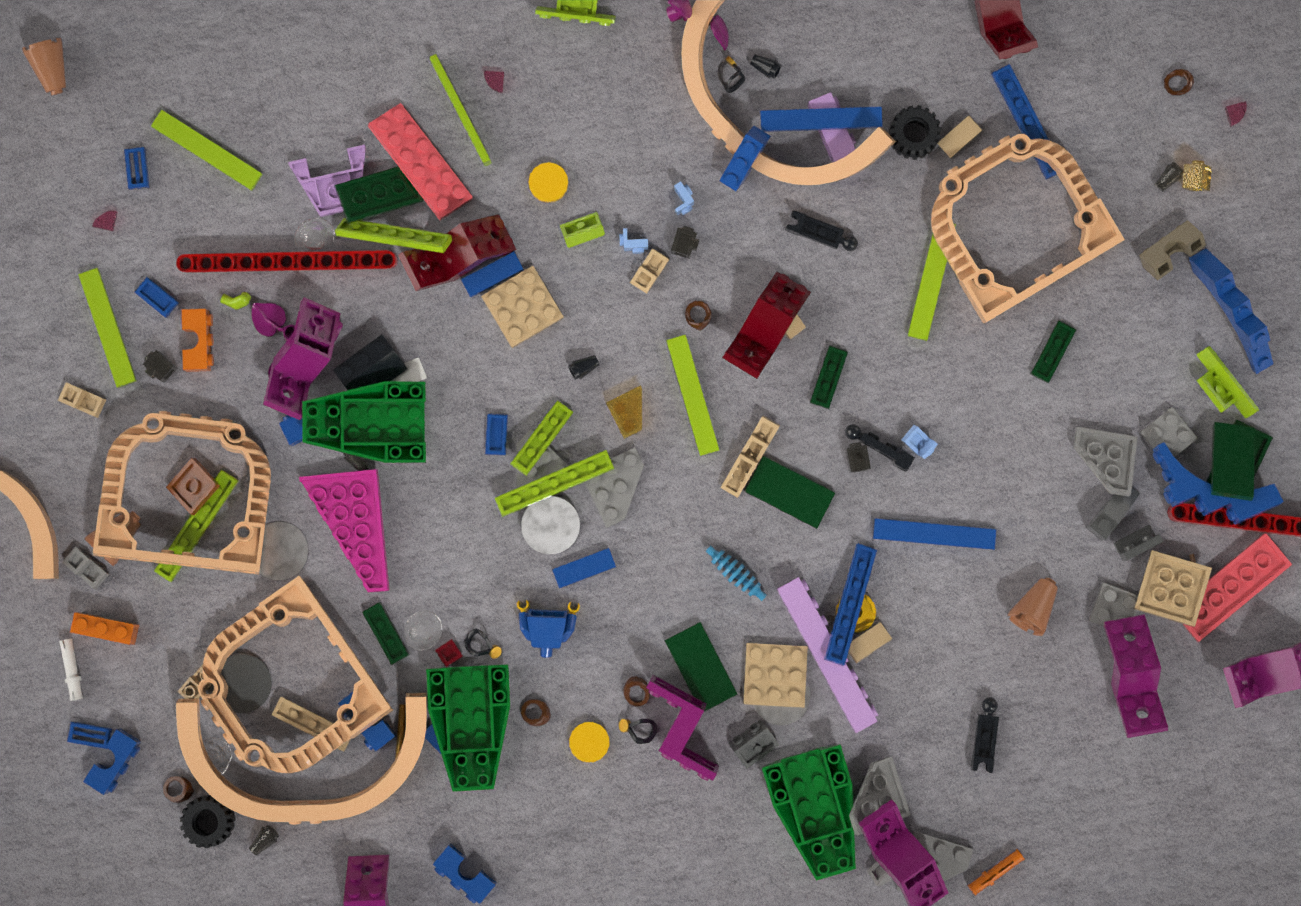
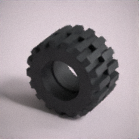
[889,105,941,160]
[180,795,236,848]

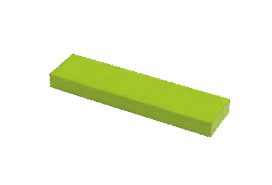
[510,400,573,476]

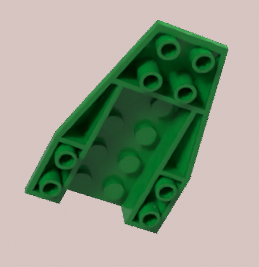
[302,381,426,463]
[426,664,510,792]
[761,744,856,881]

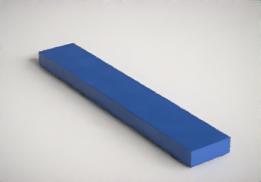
[991,64,1057,180]
[760,107,882,132]
[873,519,996,550]
[824,543,877,666]

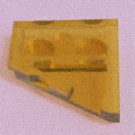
[606,385,642,439]

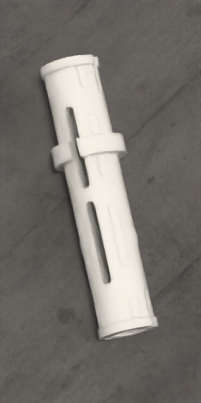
[59,639,83,701]

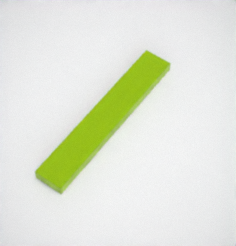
[429,54,492,166]
[151,110,263,191]
[335,218,452,253]
[907,224,956,341]
[78,268,137,388]
[666,334,719,456]
[494,450,614,517]
[154,469,239,582]

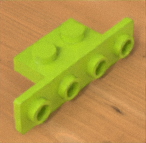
[535,0,616,26]
[1196,346,1259,418]

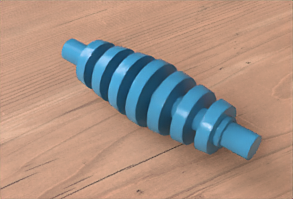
[705,545,767,601]

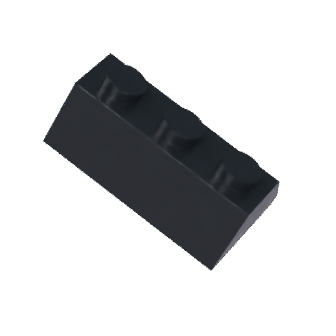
[333,334,408,390]

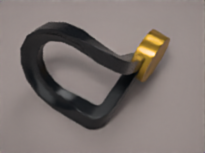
[724,56,745,93]
[465,628,502,659]
[619,719,657,744]

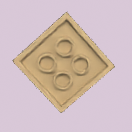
[481,266,564,348]
[1134,550,1212,627]
[743,643,808,708]

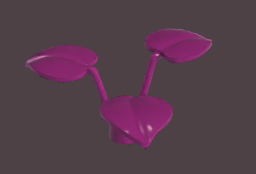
[666,0,729,51]
[252,303,343,394]

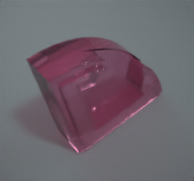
[484,71,504,93]
[1225,101,1247,127]
[92,211,118,232]

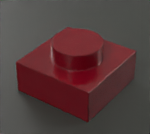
[435,639,463,667]

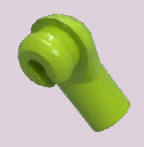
[220,292,251,310]

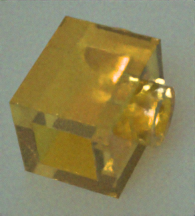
[1182,160,1212,191]

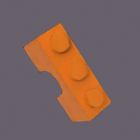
[181,309,214,372]
[70,612,139,645]

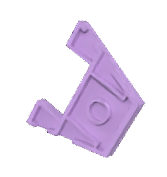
[288,145,366,217]

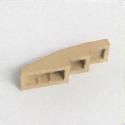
[721,415,780,498]

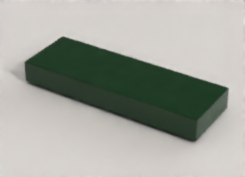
[1030,321,1076,383]
[810,345,848,410]
[362,602,409,665]

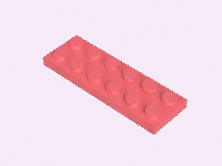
[368,103,473,221]
[1183,533,1292,642]

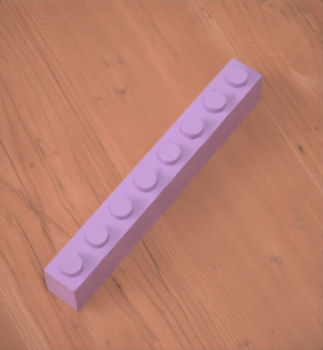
[777,577,878,733]

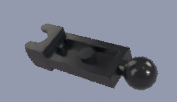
[785,210,858,251]
[845,424,915,472]
[971,697,999,773]

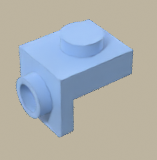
[674,181,694,215]
[619,228,648,254]
[901,425,938,459]

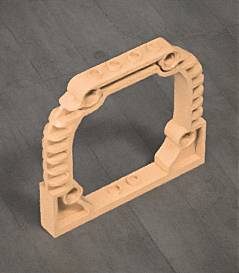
[931,134,1125,323]
[93,411,271,575]
[198,576,393,773]

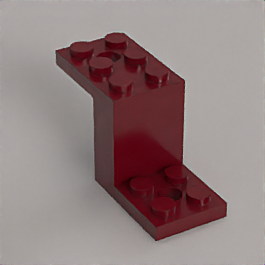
[975,0,1038,60]
[398,214,517,291]
[722,272,811,379]

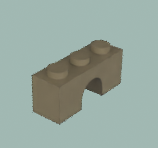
[1139,220,1206,281]

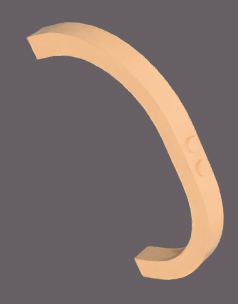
[681,0,896,185]
[0,470,59,579]
[176,693,427,825]

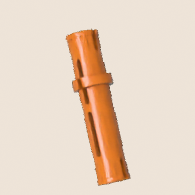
[967,849,1025,896]

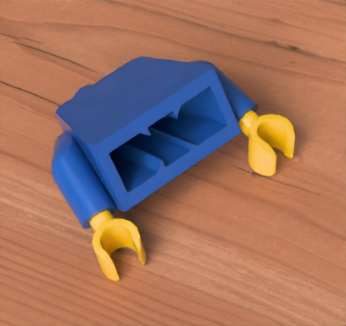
[517,600,580,658]

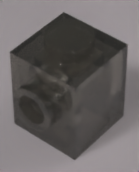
[671,226,700,259]
[142,350,178,383]
[845,442,871,473]

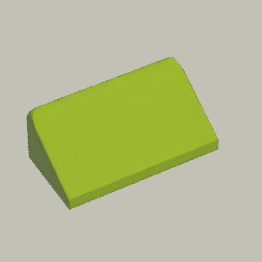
[559,212,605,248]

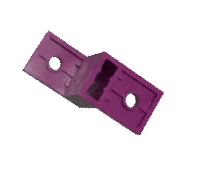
[263,297,341,420]
[1104,614,1168,738]
[1223,642,1301,708]
[646,674,719,781]
[858,800,948,906]
[343,855,390,906]

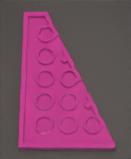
[299,469,389,593]

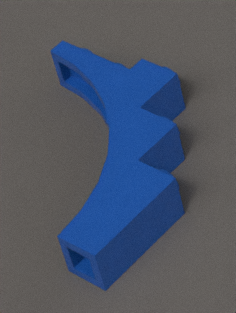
[1189,248,1274,374]
[1153,442,1284,525]

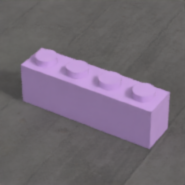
[808,92,856,163]

